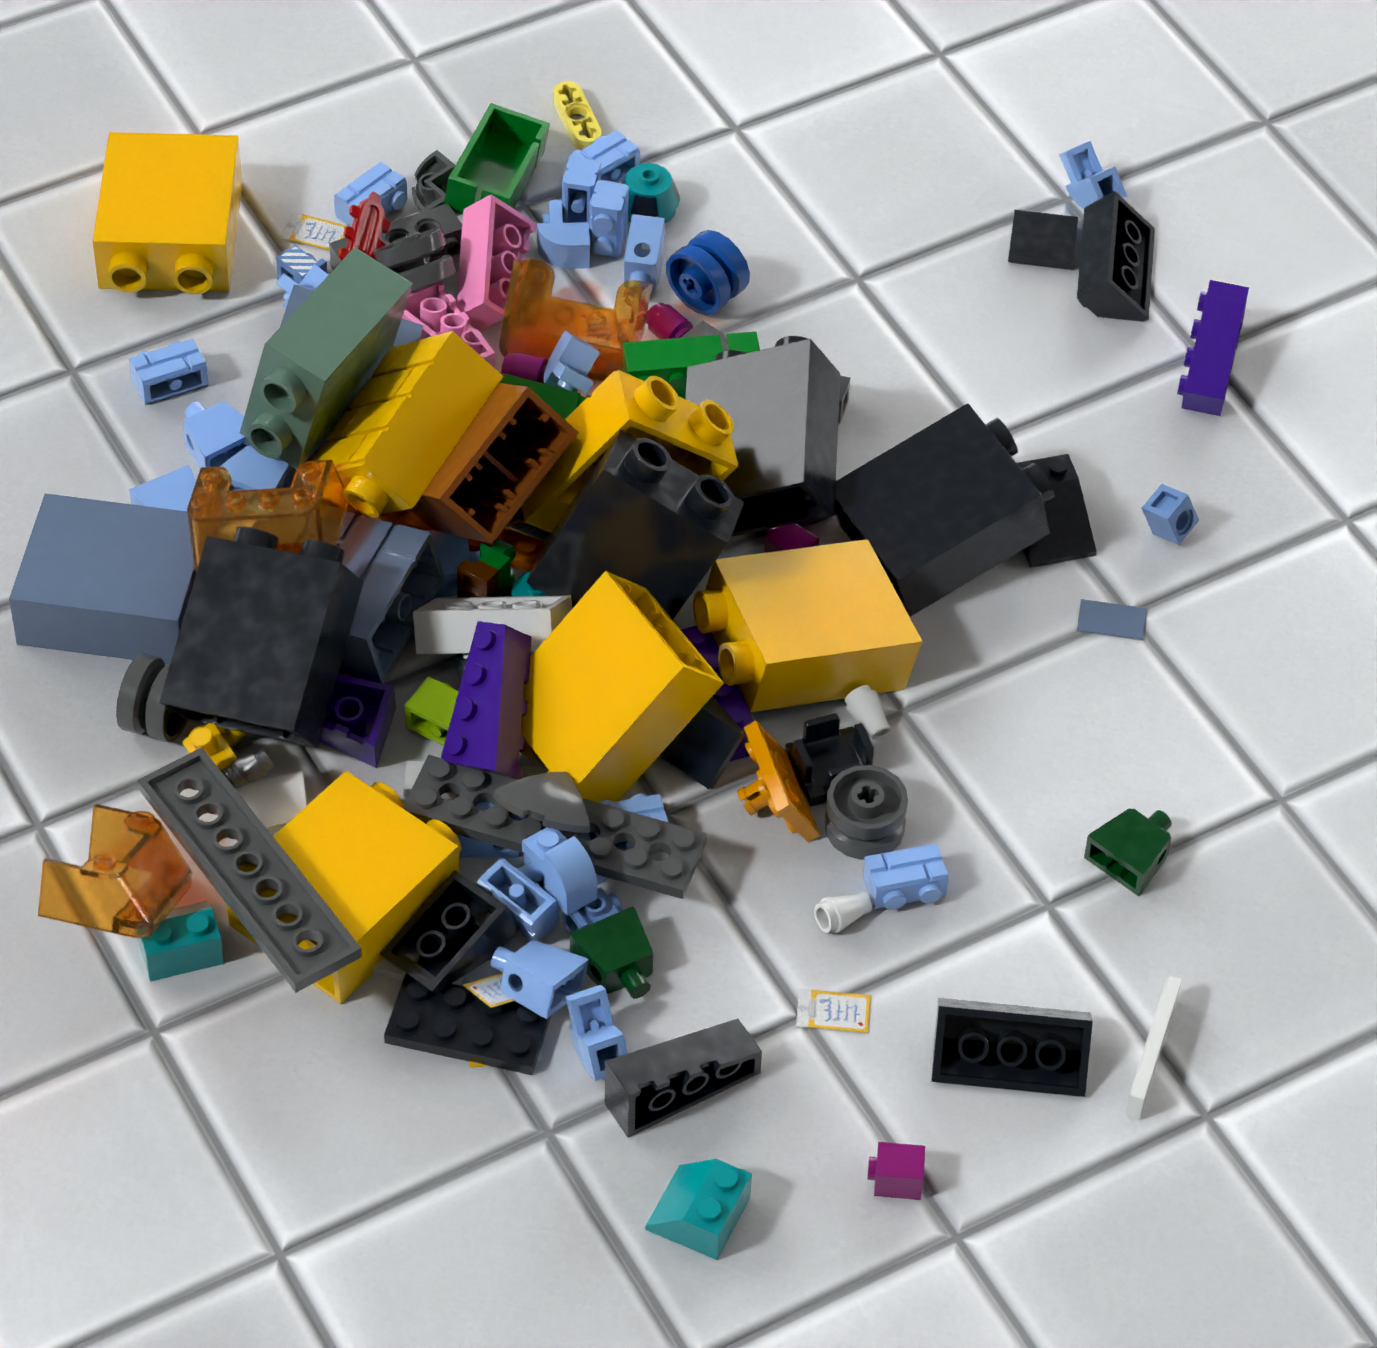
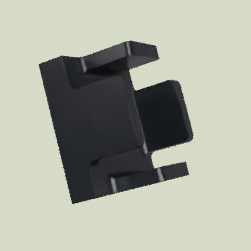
[785,713,874,807]

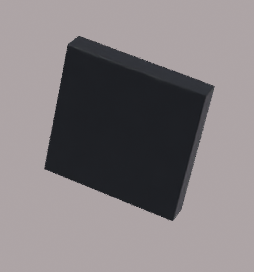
[1008,209,1078,270]

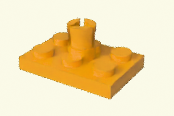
[737,721,821,842]

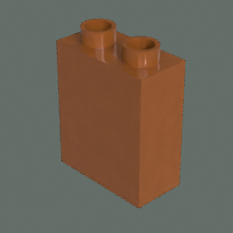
[410,383,579,544]

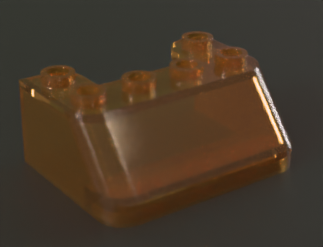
[499,257,653,381]
[187,459,348,572]

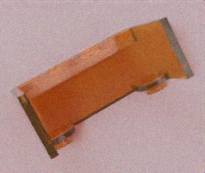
[38,804,193,938]

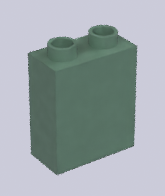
[240,247,413,470]

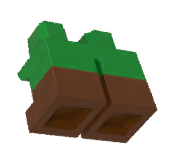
[457,540,516,598]

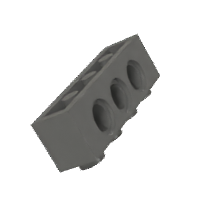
[329,203,462,271]

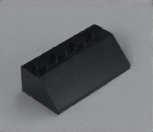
[1077,191,1155,322]
[931,998,1093,1097]

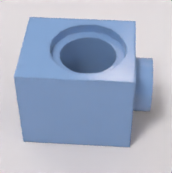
[1141,484,1199,545]

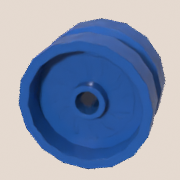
[666,230,750,316]

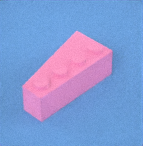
[456,194,537,331]
[402,280,495,368]

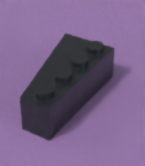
[605,1018,762,1138]

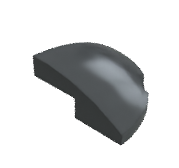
[412,150,456,212]
[493,772,590,833]

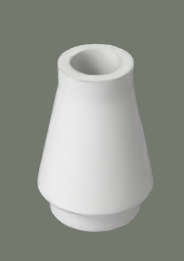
[845,685,891,740]
[814,892,872,933]

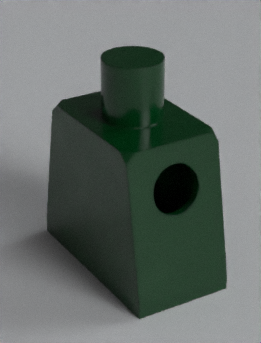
[1084,808,1172,897]
[570,906,653,999]

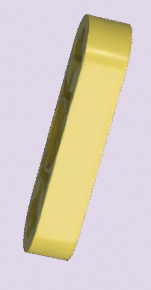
[553,81,602,150]

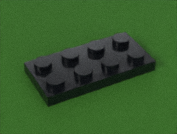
[384,974,552,1075]

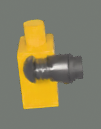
[182,723,275,788]

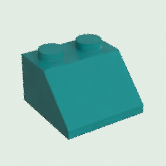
[133,901,224,982]
[645,1159,752,1260]

